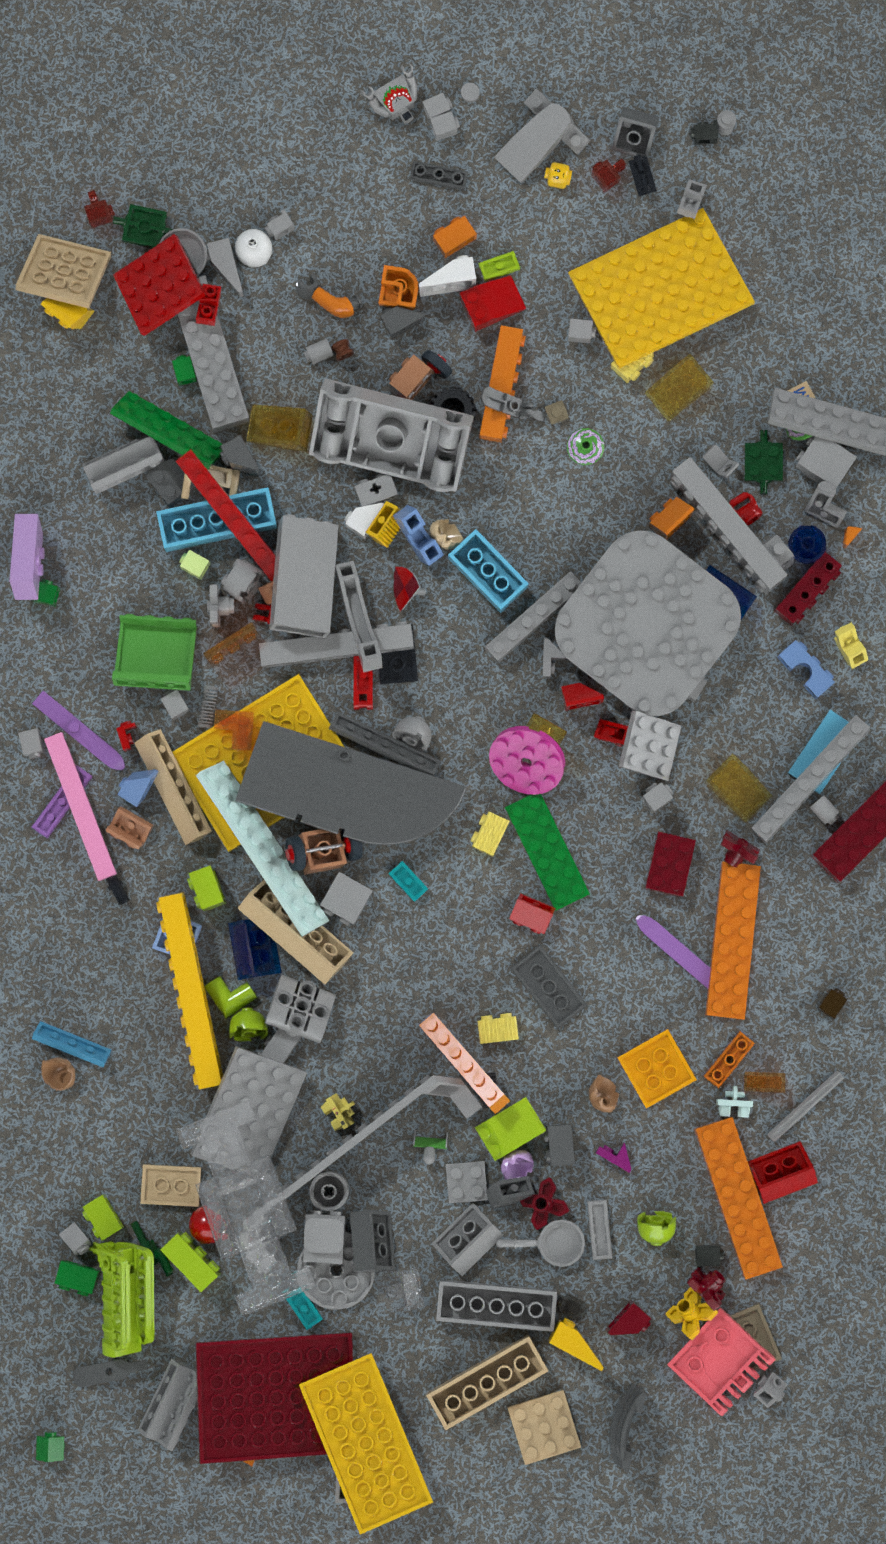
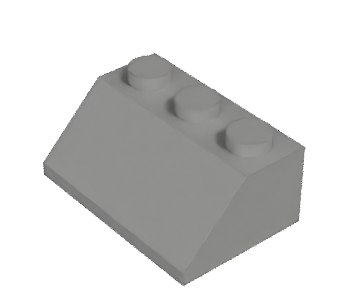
[431,1203,504,1276]

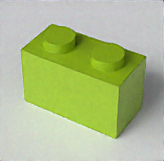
[82,1194,124,1240]

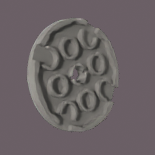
[297,1231,375,1310]

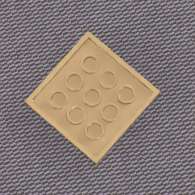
[16,234,111,308]

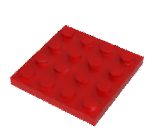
[113,234,206,336]

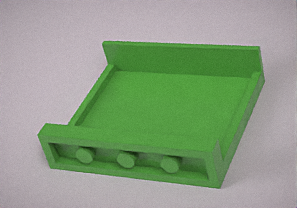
[112,614,197,691]

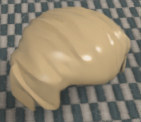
[430,519,464,549]

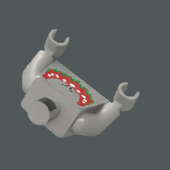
[360,63,417,124]

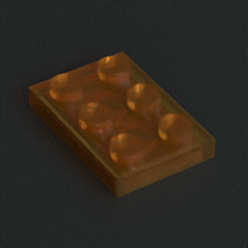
[203,622,258,665]

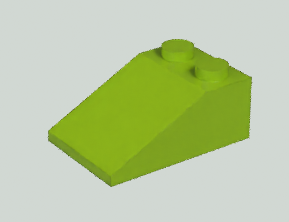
[475,1097,546,1161]

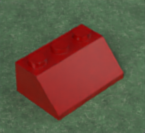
[748,1141,818,1204]

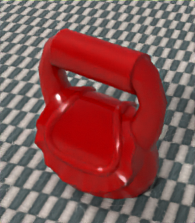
[729,492,763,526]

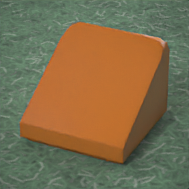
[842,526,862,548]

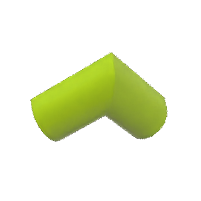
[205,976,258,1019]

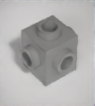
[753,1372,787,1408]

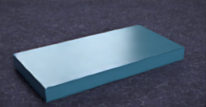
[788,710,849,794]

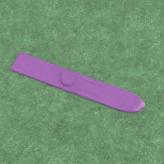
[32,691,125,770]
[636,915,710,989]

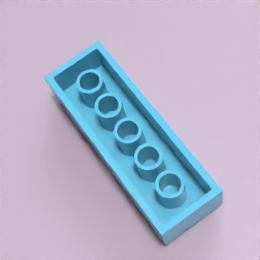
[156,487,278,552]

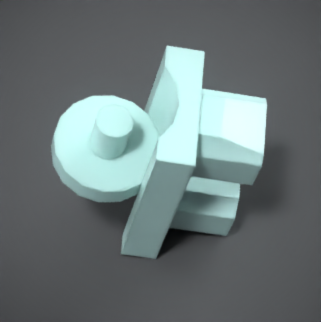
[716,1086,753,1118]

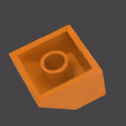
[649,497,694,540]

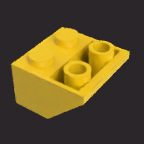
[41,298,94,329]

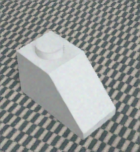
[344,503,384,539]

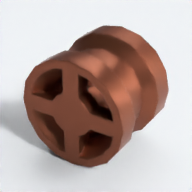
[331,339,354,361]

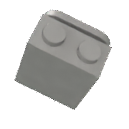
[796,436,857,488]
[303,1210,346,1264]

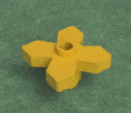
[665,1287,718,1340]

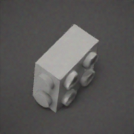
[320,872,373,926]

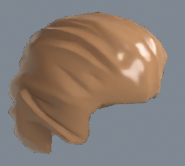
[41,1057,75,1091]
[589,1075,619,1113]

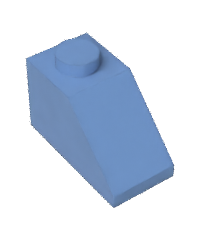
[118,769,159,807]

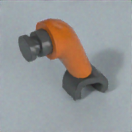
[295,273,363,318]

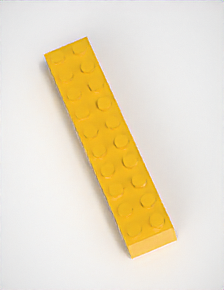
[156,892,223,1089]

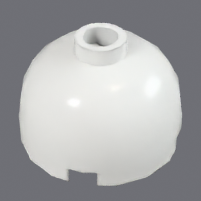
[235,229,273,268]

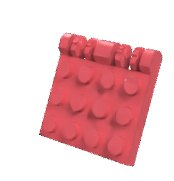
[667,1307,776,1416]

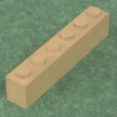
[135,729,212,845]

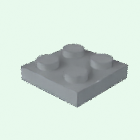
[446,1161,488,1203]

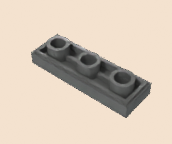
[409,161,468,191]

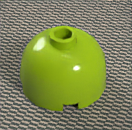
[229,1008,268,1042]
[637,1211,676,1246]

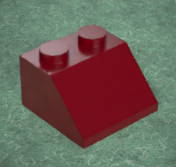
[606,1300,651,1335]

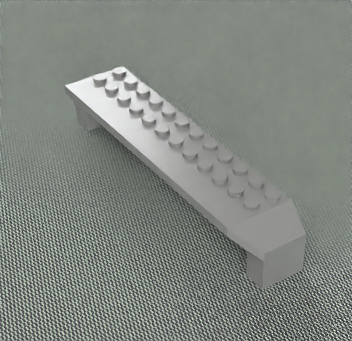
[242,1075,482,1276]

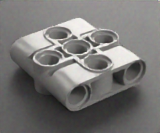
[265,974,336,1043]

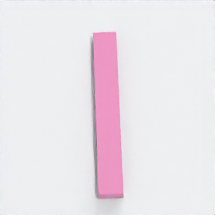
[44,732,117,881]

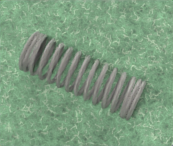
[198,685,219,729]

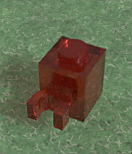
[591,158,626,193]
[84,190,115,228]

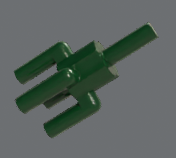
[130,1221,174,1284]

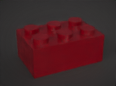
[644,831,696,898]

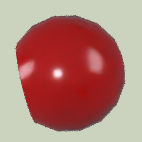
[189,1205,227,1244]

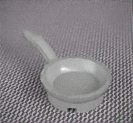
[496,1220,585,1267]

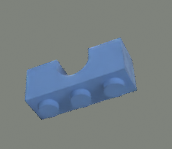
[393,505,444,566]
[777,640,835,699]

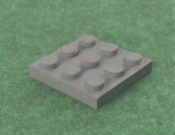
[619,711,681,781]

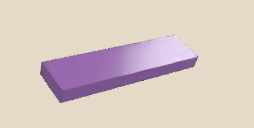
[32,765,93,839]

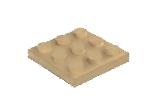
[507,1390,581,1465]

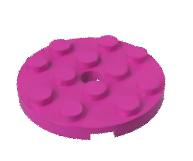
[489,726,565,795]

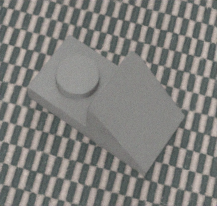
[542,638,566,679]

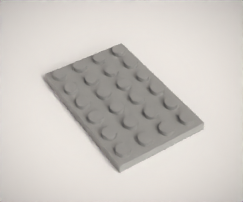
[190,1046,307,1180]

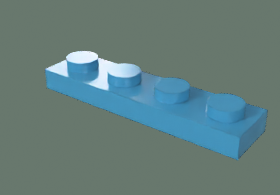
[32,1021,111,1067]

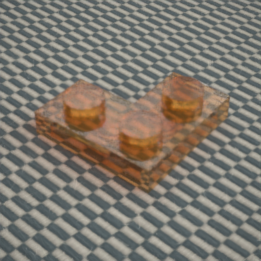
[214,709,254,751]

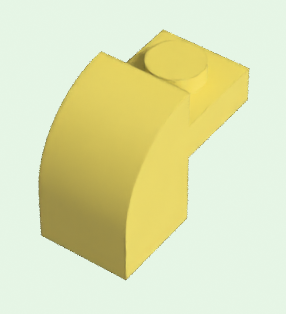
[834,622,868,669]

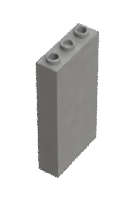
[269,514,339,638]

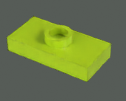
[478,251,520,282]

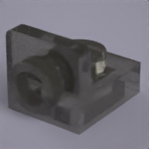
[556,1292,587,1321]

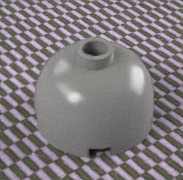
[392,716,432,752]

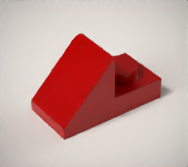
[594,719,628,747]

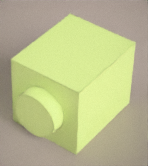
[179,550,211,580]

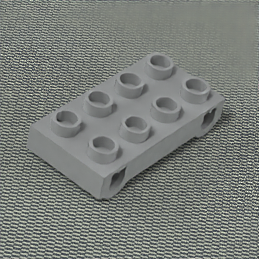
[309,378,474,492]

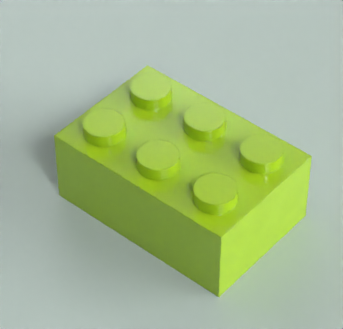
[160,1231,221,1292]

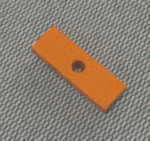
[704,1031,755,1089]

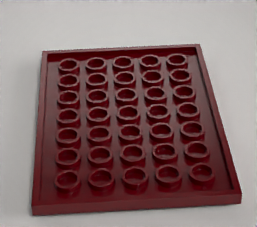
[195,1332,353,1464]

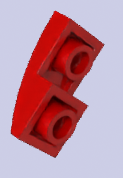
[196,284,222,326]

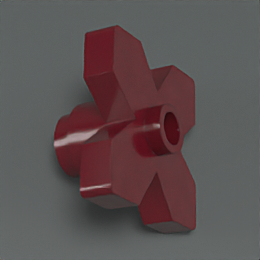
[720,830,760,867]
[520,1177,570,1230]
[687,1267,725,1311]

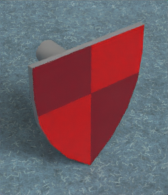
[394,567,426,612]

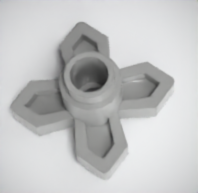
[207,584,235,628]

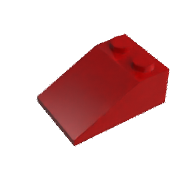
[460,275,526,332]

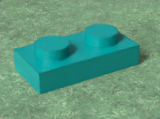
[388,861,428,902]
[285,1287,323,1330]

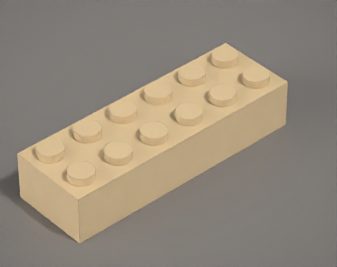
[238,880,353,984]
[426,1334,548,1430]

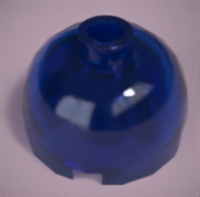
[788,525,826,564]

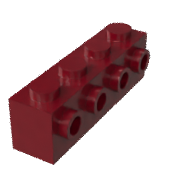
[774,551,842,626]

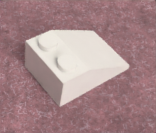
[419,255,476,297]

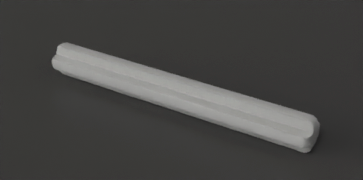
[768,1071,844,1142]

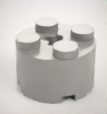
[221,559,264,604]
[309,1171,349,1211]

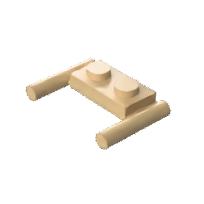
[181,465,240,500]

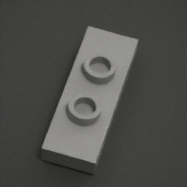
[587,1199,612,1260]

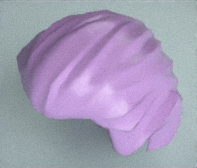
[501,1150,534,1180]

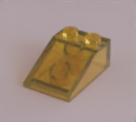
[645,354,714,422]
[246,404,313,452]
[704,753,772,823]

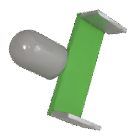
[413,1130,448,1165]

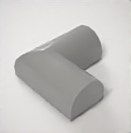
[804,481,847,528]

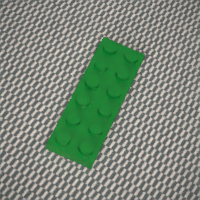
[110,391,223,470]
[505,794,590,911]

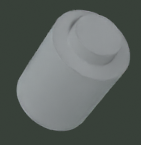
[717,110,736,135]
[303,339,334,365]
[810,795,839,825]

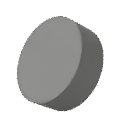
[461,83,479,103]

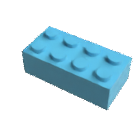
[448,529,529,613]

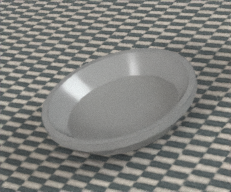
[159,228,208,276]

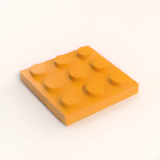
[617,1029,697,1109]

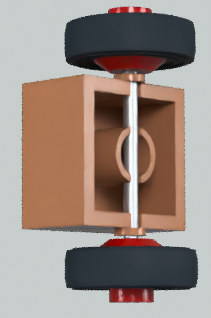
[389,350,452,400]
[285,829,363,875]

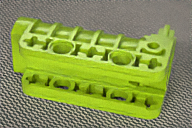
[89,1241,155,1358]

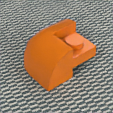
[378,265,418,310]

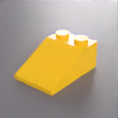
[548,1318,604,1371]

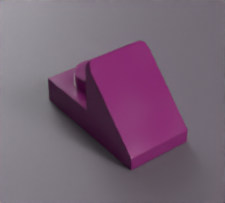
[595,1142,631,1173]

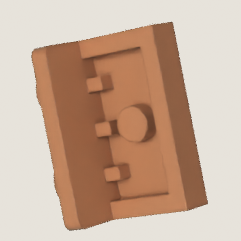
[106,806,154,849]

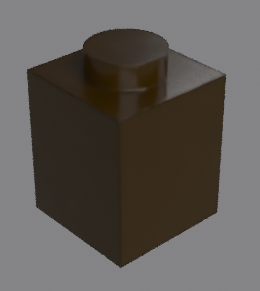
[817,988,848,1019]

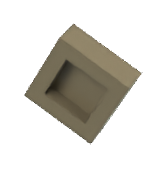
[544,400,569,425]

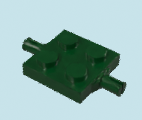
[113,204,174,248]
[745,430,783,495]

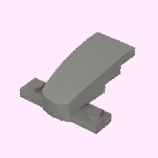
[494,89,591,183]

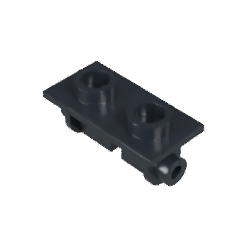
[629,155,657,197]

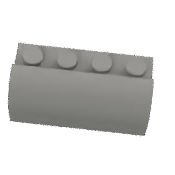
[82,435,164,494]
[138,1359,197,1451]

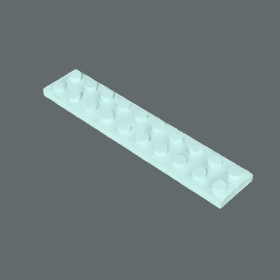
[196,761,329,937]

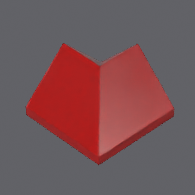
[561,683,604,711]

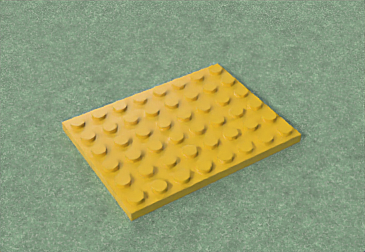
[568,208,755,369]
[172,674,344,852]

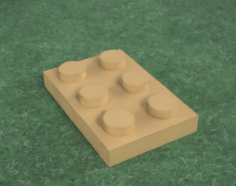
[140,1164,202,1207]

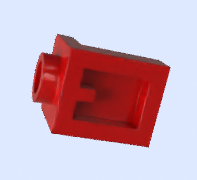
[116,721,137,752]

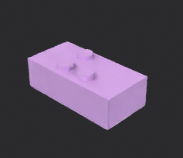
[10,514,45,600]

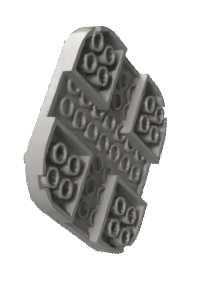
[555,531,741,716]

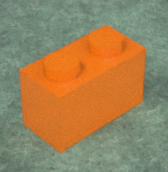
[433,215,477,258]

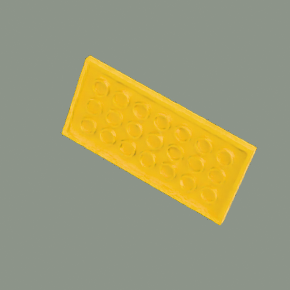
[299,1353,433,1535]

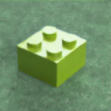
[187,865,227,911]

